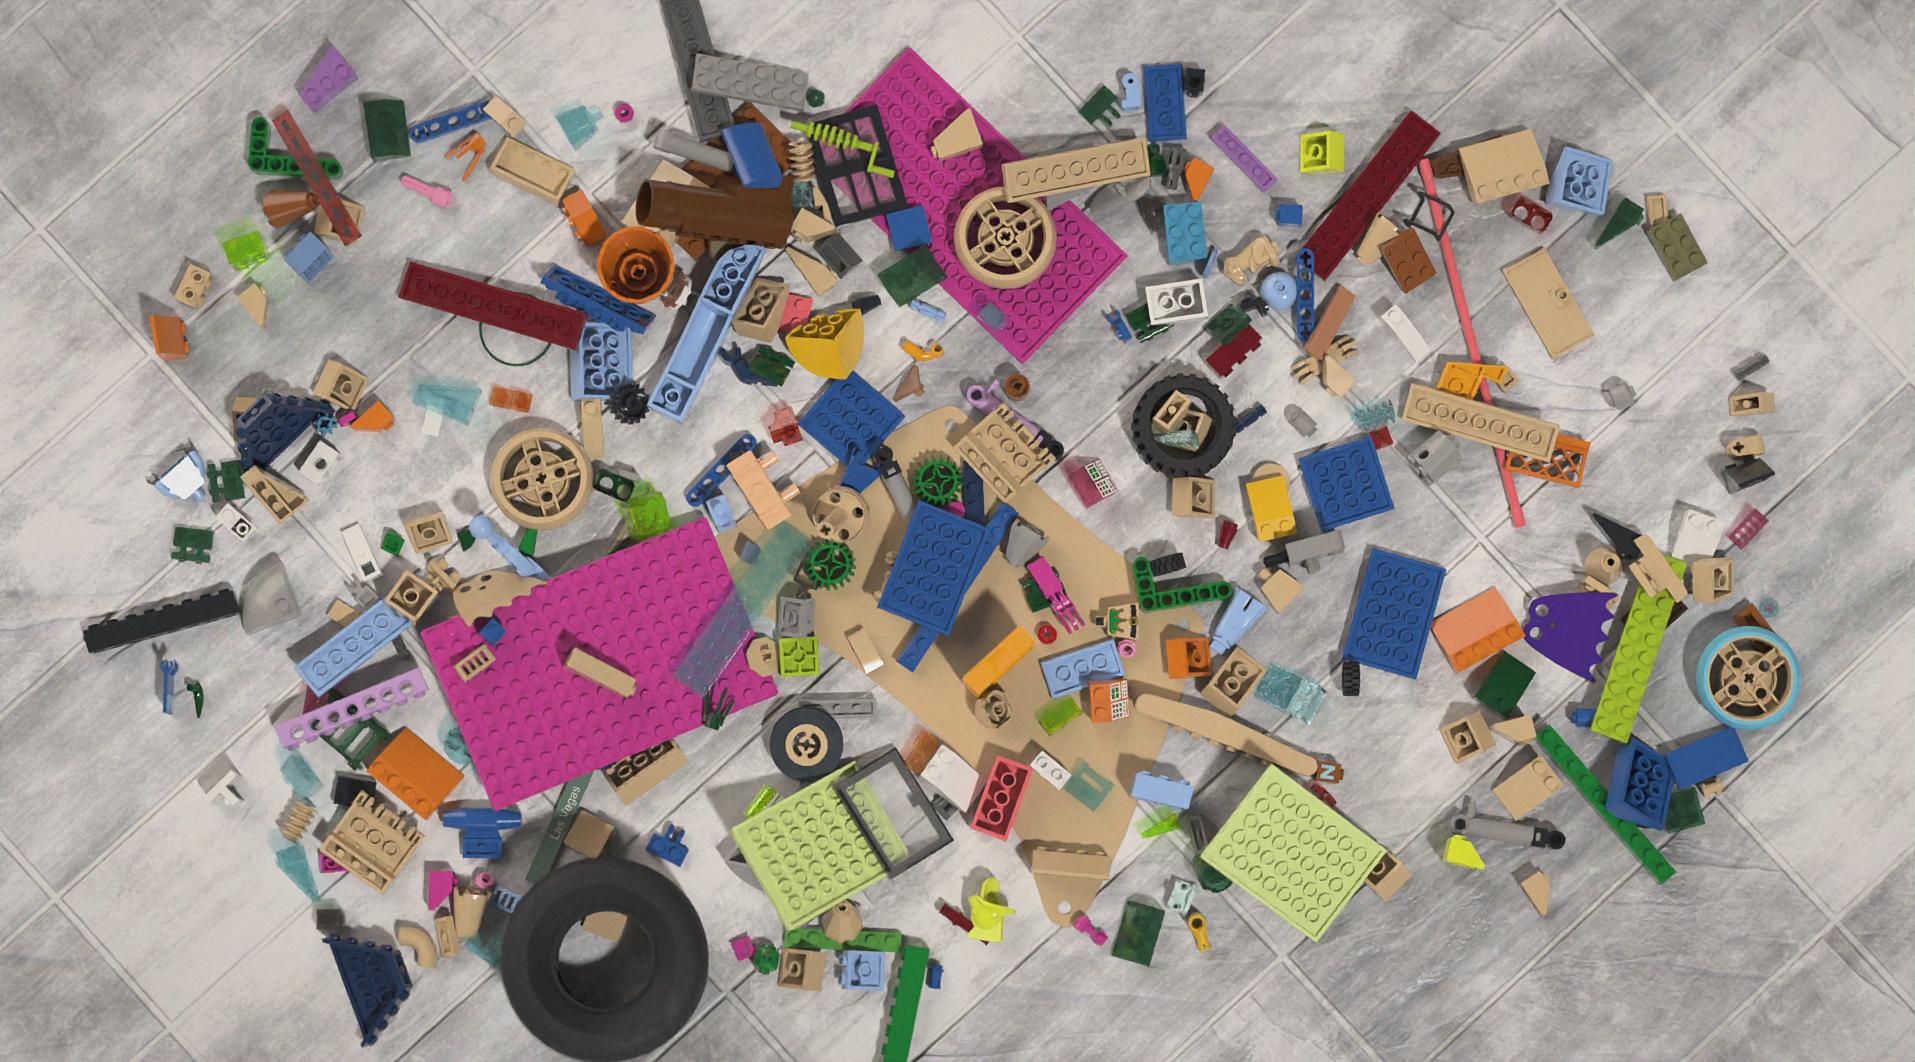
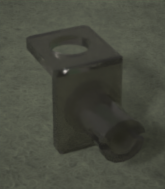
[793,559,819,598]

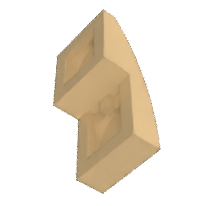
[813,187,833,225]
[847,628,883,673]

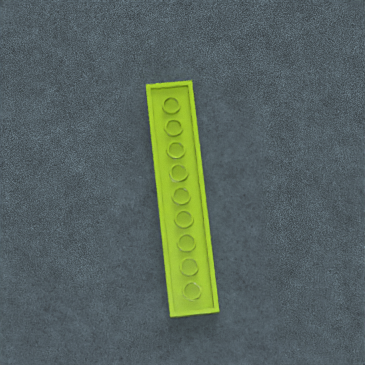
[1589,555,1687,744]

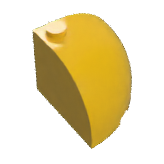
[785,309,864,380]

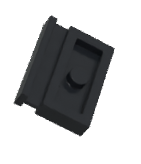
[333,776,377,807]

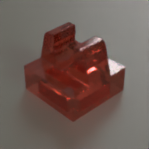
[1368,426,1394,451]

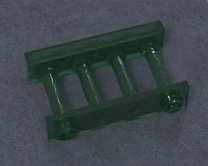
[312,687,392,771]

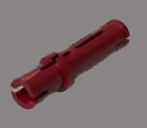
[938,903,989,945]

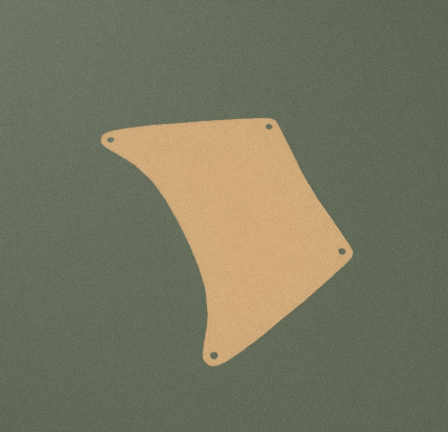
[715,406,1203,927]

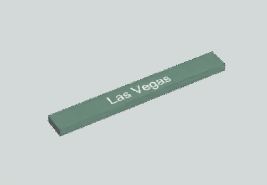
[525,770,595,884]

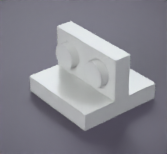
[203,770,244,807]

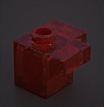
[768,406,803,446]

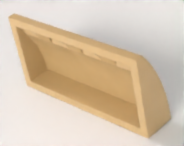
[490,137,575,206]

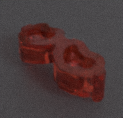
[1308,783,1337,809]

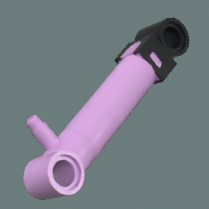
[967,380,1064,462]

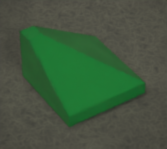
[381,528,405,557]

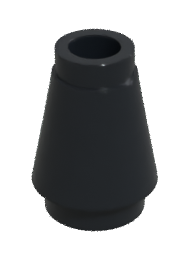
[852,294,881,316]

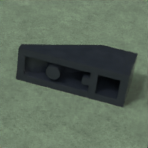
[1590,513,1642,561]

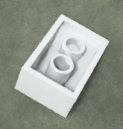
[1145,279,1208,325]
[1670,509,1726,575]
[918,745,987,813]

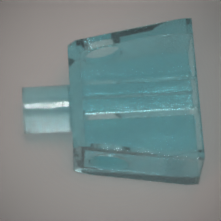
[556,105,604,150]

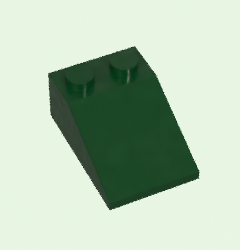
[1472,651,1536,720]

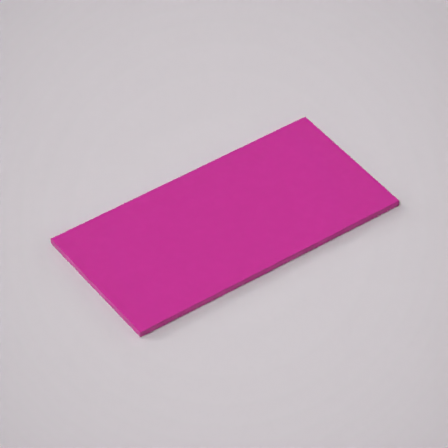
[811,47,1128,365]

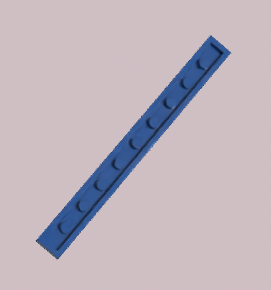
[896,502,1019,673]

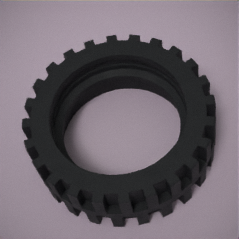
[1131,373,1237,478]

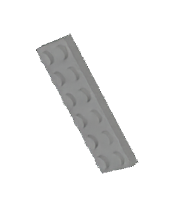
[691,53,809,112]

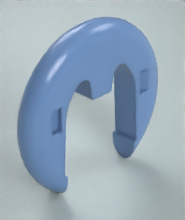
[1203,248,1218,279]

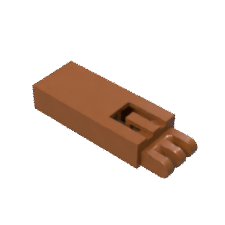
[1731,603,1785,673]

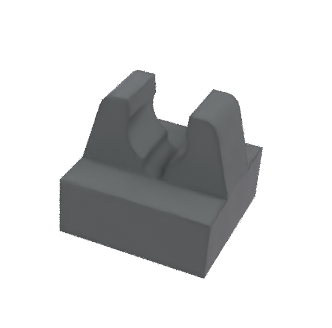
[933,798,958,821]

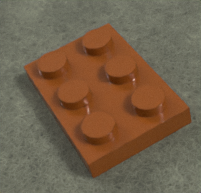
[1380,227,1437,294]

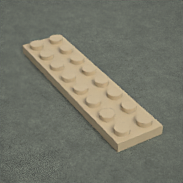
[1001,137,1151,203]
[1402,383,1560,462]

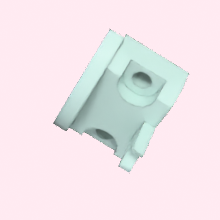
[1166,879,1198,917]

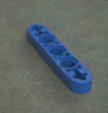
[409,100,492,144]
[1297,248,1314,342]
[687,434,757,507]

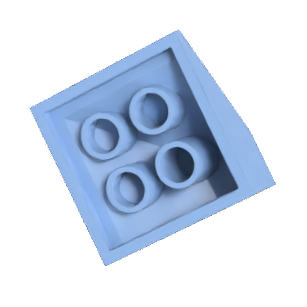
[1545,147,1613,216]

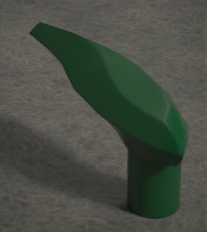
[186,681,204,718]

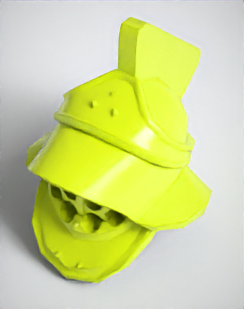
[967,878,1016,943]

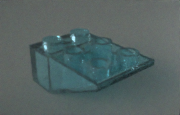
[1254,663,1327,725]

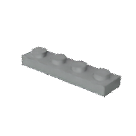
[799,698,877,719]

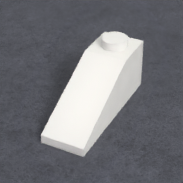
[1379,304,1431,363]

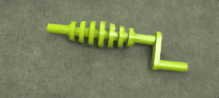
[790,121,895,178]

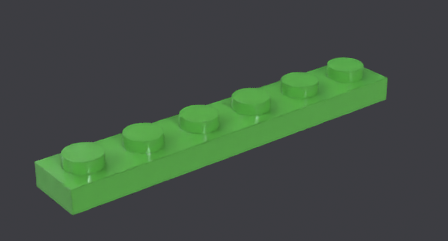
[785,928,902,953]

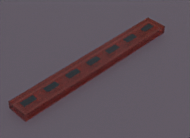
[272,110,362,246]

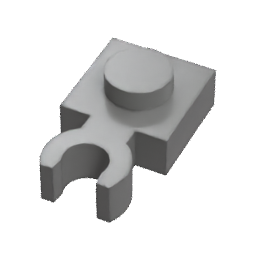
[346,578,381,611]

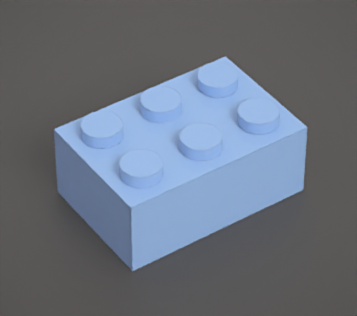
[1129,770,1194,810]

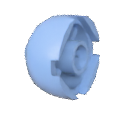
[1260,272,1297,310]

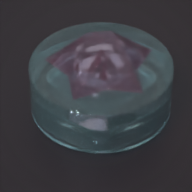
[1759,598,1779,618]

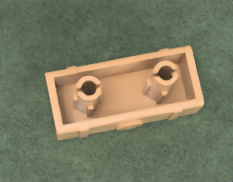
[726,450,801,530]

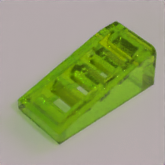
[1141,813,1180,839]

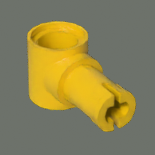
[1188,912,1211,952]

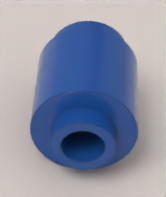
[1572,708,1596,728]

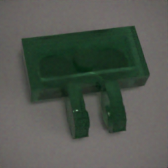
[1078,85,1121,127]

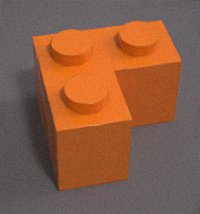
[562,189,607,247]

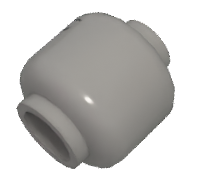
[1607,382,1637,410]

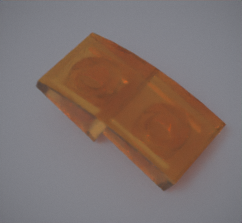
[489,386,533,413]
[903,730,939,775]

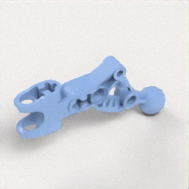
[470,515,552,581]

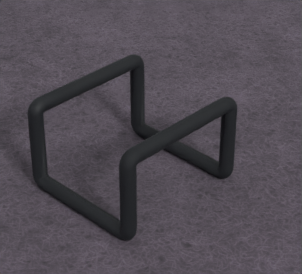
[1403,191,1455,241]

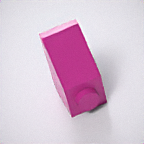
[428,871,458,911]

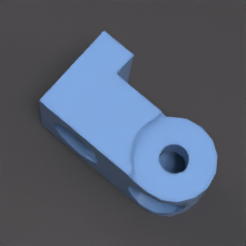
[1121,73,1141,112]

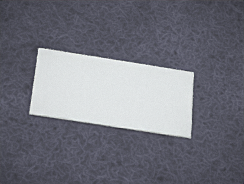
[421,398,446,437]

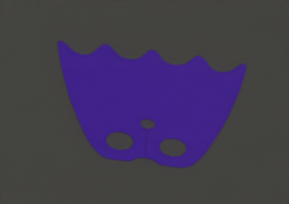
[1523,592,1618,682]

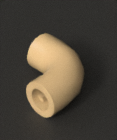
[399,926,437,968]

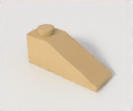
[785,247,838,298]
[581,399,604,459]

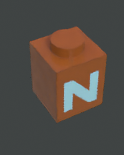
[1314,761,1344,784]

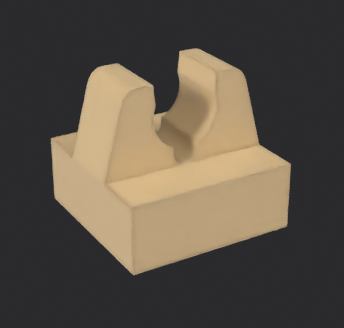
[1698,775,1723,800]

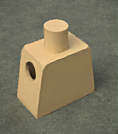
[1258,567,1305,615]

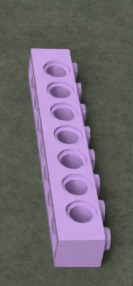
[275,668,430,751]

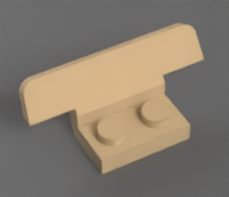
[1629,535,1687,603]

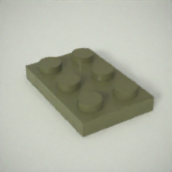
[1646,213,1708,282]

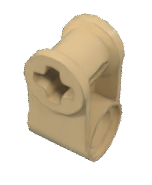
[1726,435,1765,459]

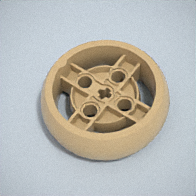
[954,187,1057,289]
[490,428,594,530]

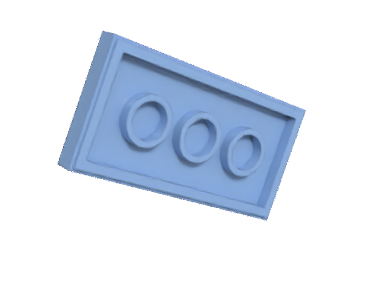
[1040,639,1125,699]

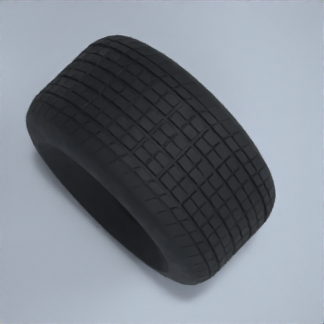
[501,857,709,1062]

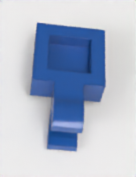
[1106,310,1132,343]

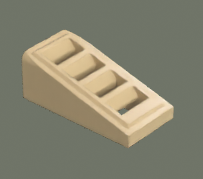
[453,644,496,683]

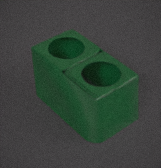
[593,469,635,504]

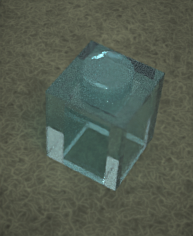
[977,301,1007,333]

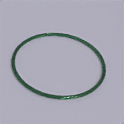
[479,292,551,367]

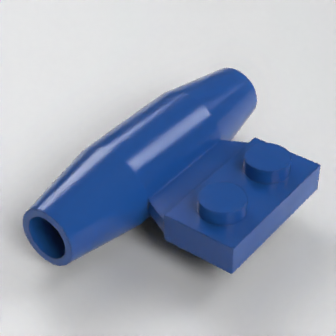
[443,807,522,858]

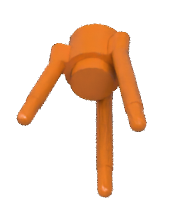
[444,133,487,181]

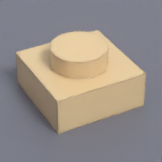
[1495,366,1519,393]

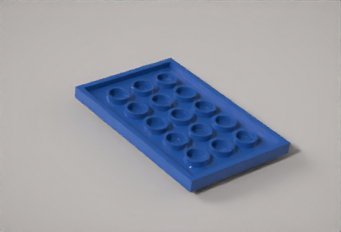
[877,500,990,636]
[1341,548,1446,680]

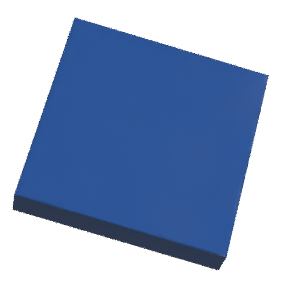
[886,206,932,252]

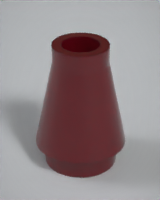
[1217,520,1238,550]

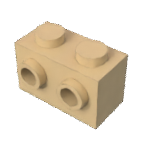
[174,264,214,310]

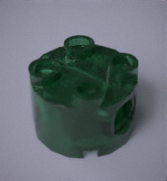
[1192,851,1233,893]

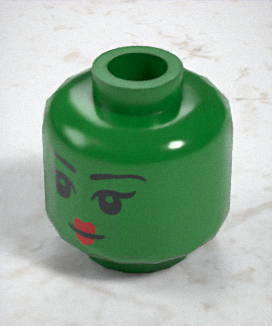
[753,945,780,975]

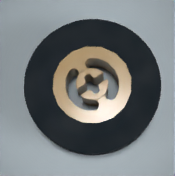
[770,707,843,782]

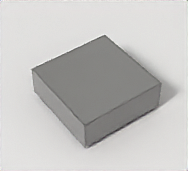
[619,469,641,484]

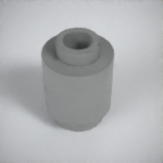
[1289,409,1317,437]

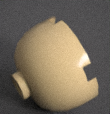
[975,690,1013,729]

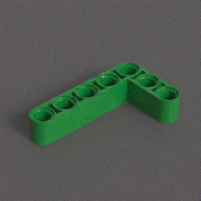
[248,117,344,180]
[1132,557,1233,613]

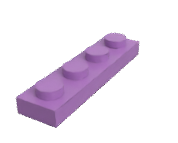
[1211,125,1278,193]

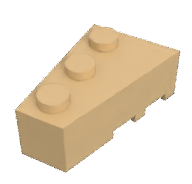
[240,465,310,525]

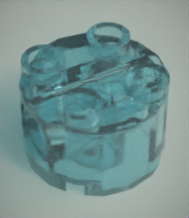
[444,726,474,765]

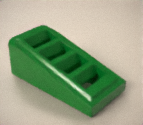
[518,514,538,557]

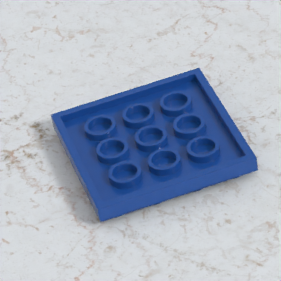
[798,371,906,467]
[1298,436,1395,532]

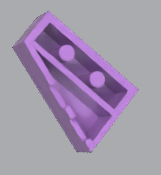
[299,45,358,113]

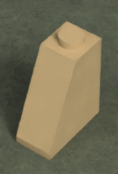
[931,108,983,162]

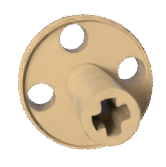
[813,485,870,543]

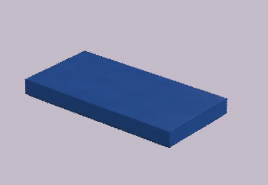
[1143,64,1187,142]
[1664,727,1749,790]

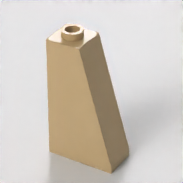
[563,648,637,698]

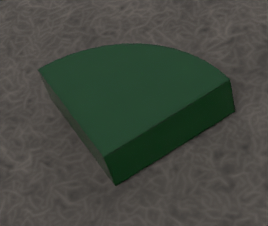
[457,529,476,552]

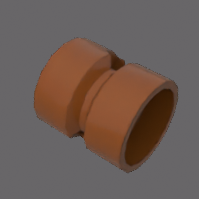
[1004,374,1030,402]

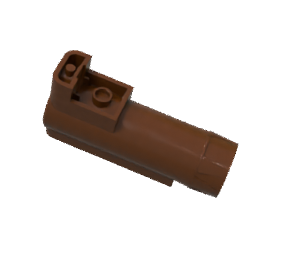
[635,175,794,249]

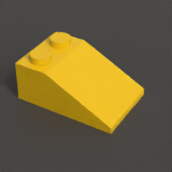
[1245,475,1297,542]

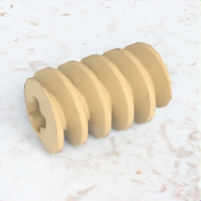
[788,141,815,183]
[279,802,318,845]

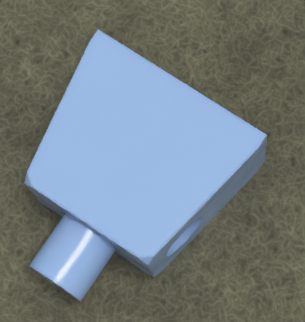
[706,494,737,534]

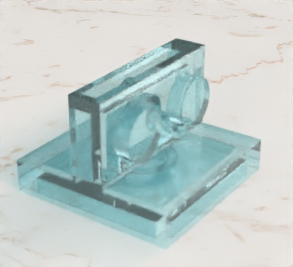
[466,934,503,970]

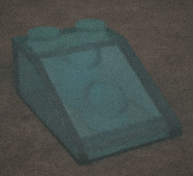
[280,753,324,800]
[274,845,321,902]

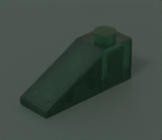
[1593,197,1644,250]

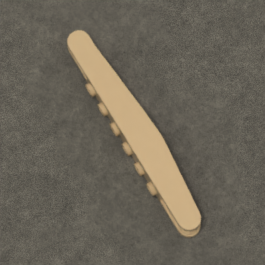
[1135,694,1318,776]

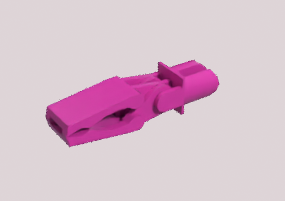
[1027,556,1085,635]

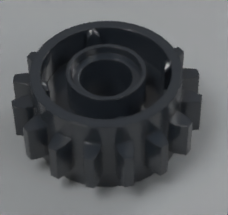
[609,383,650,425]

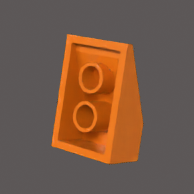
[150,315,190,362]

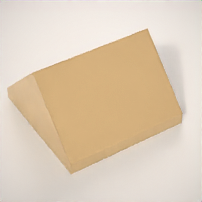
[405,512,453,554]

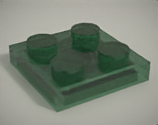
[1203,303,1252,346]
[1665,787,1705,834]

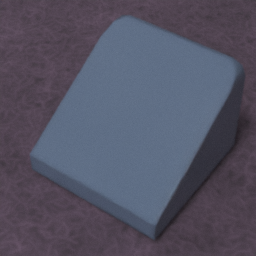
[740,541,760,565]

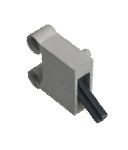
[1263,530,1346,574]

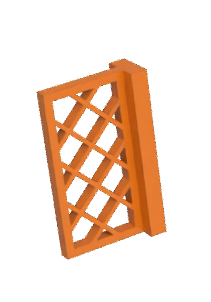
[1505,434,1591,488]

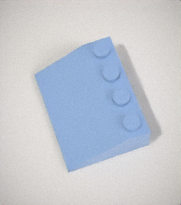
[570,322,633,401]

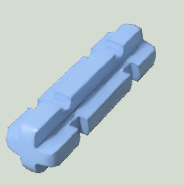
[910,299,946,322]

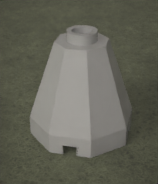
[1005,519,1050,568]

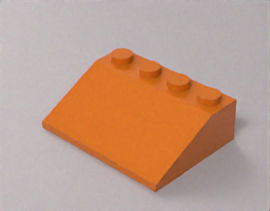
[1430,587,1525,674]
[366,727,465,821]

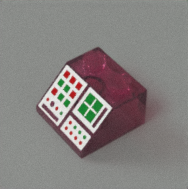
[1067,459,1119,511]

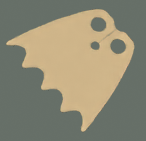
[453,571,548,626]

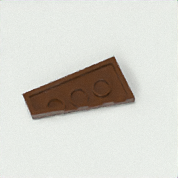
[1430,134,1502,179]

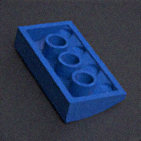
[721,123,783,188]

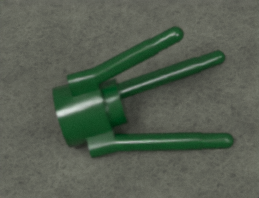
[702,686,734,730]

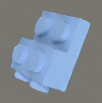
[838,950,885,991]

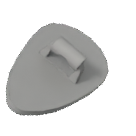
[1090,176,1151,213]

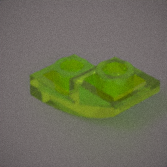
[1038,697,1083,737]

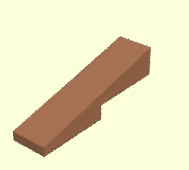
[1302,286,1356,360]

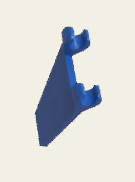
[834,448,886,497]

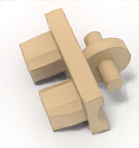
[426,558,461,594]

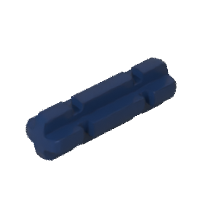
[1235,405,1267,433]

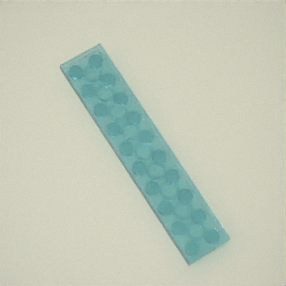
[671,520,814,698]

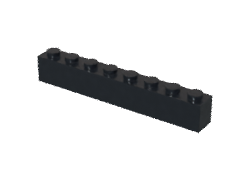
[83,588,241,654]

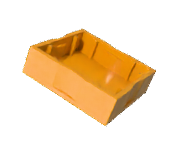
[962,625,1036,699]

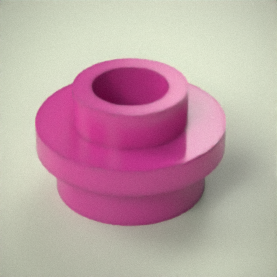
[615,104,634,123]

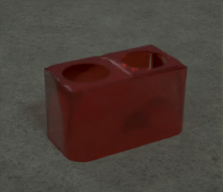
[1509,196,1553,235]

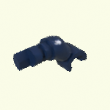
[720,347,778,387]

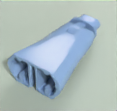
[1210,587,1268,655]

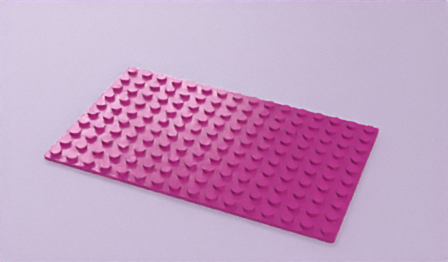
[421,517,778,811]

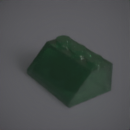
[363,99,411,162]
[877,244,948,307]
[1111,900,1166,967]

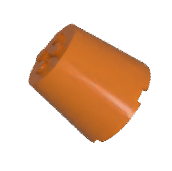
[597,226,675,304]

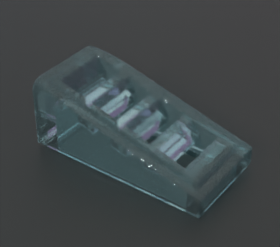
[1156,429,1199,448]

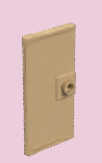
[1502,248,1595,360]

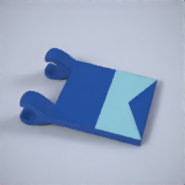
[160,660,179,715]

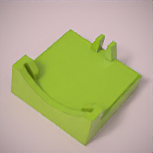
[779,636,820,678]

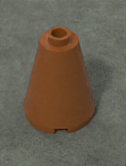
[263,190,318,228]

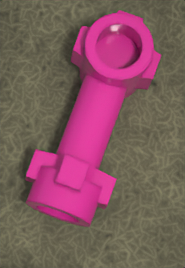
[1073,914,1108,946]

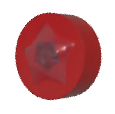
[1038,625,1057,645]

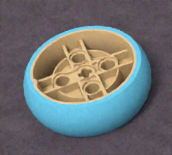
[1696,626,1801,730]

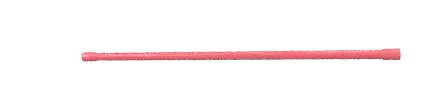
[1418,159,1526,528]

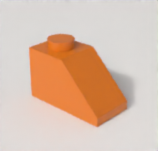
[1184,158,1214,202]
[350,400,396,432]

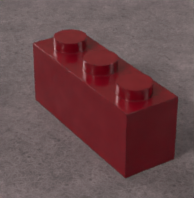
[1204,322,1262,379]

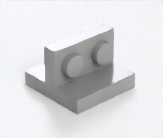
[777,596,815,639]

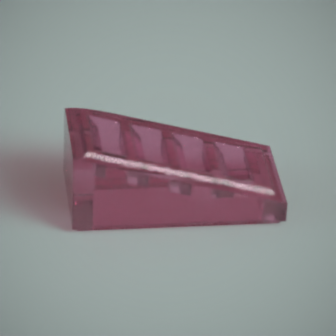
[1727,509,1769,550]

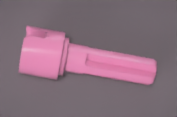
[401,175,454,210]

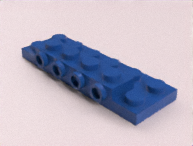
[540,264,657,335]

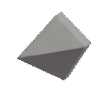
[1186,814,1220,855]

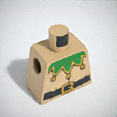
[1096,603,1139,641]

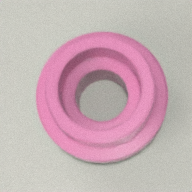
[1117,639,1137,658]
[475,872,494,891]

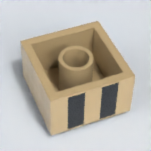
[384,570,438,627]

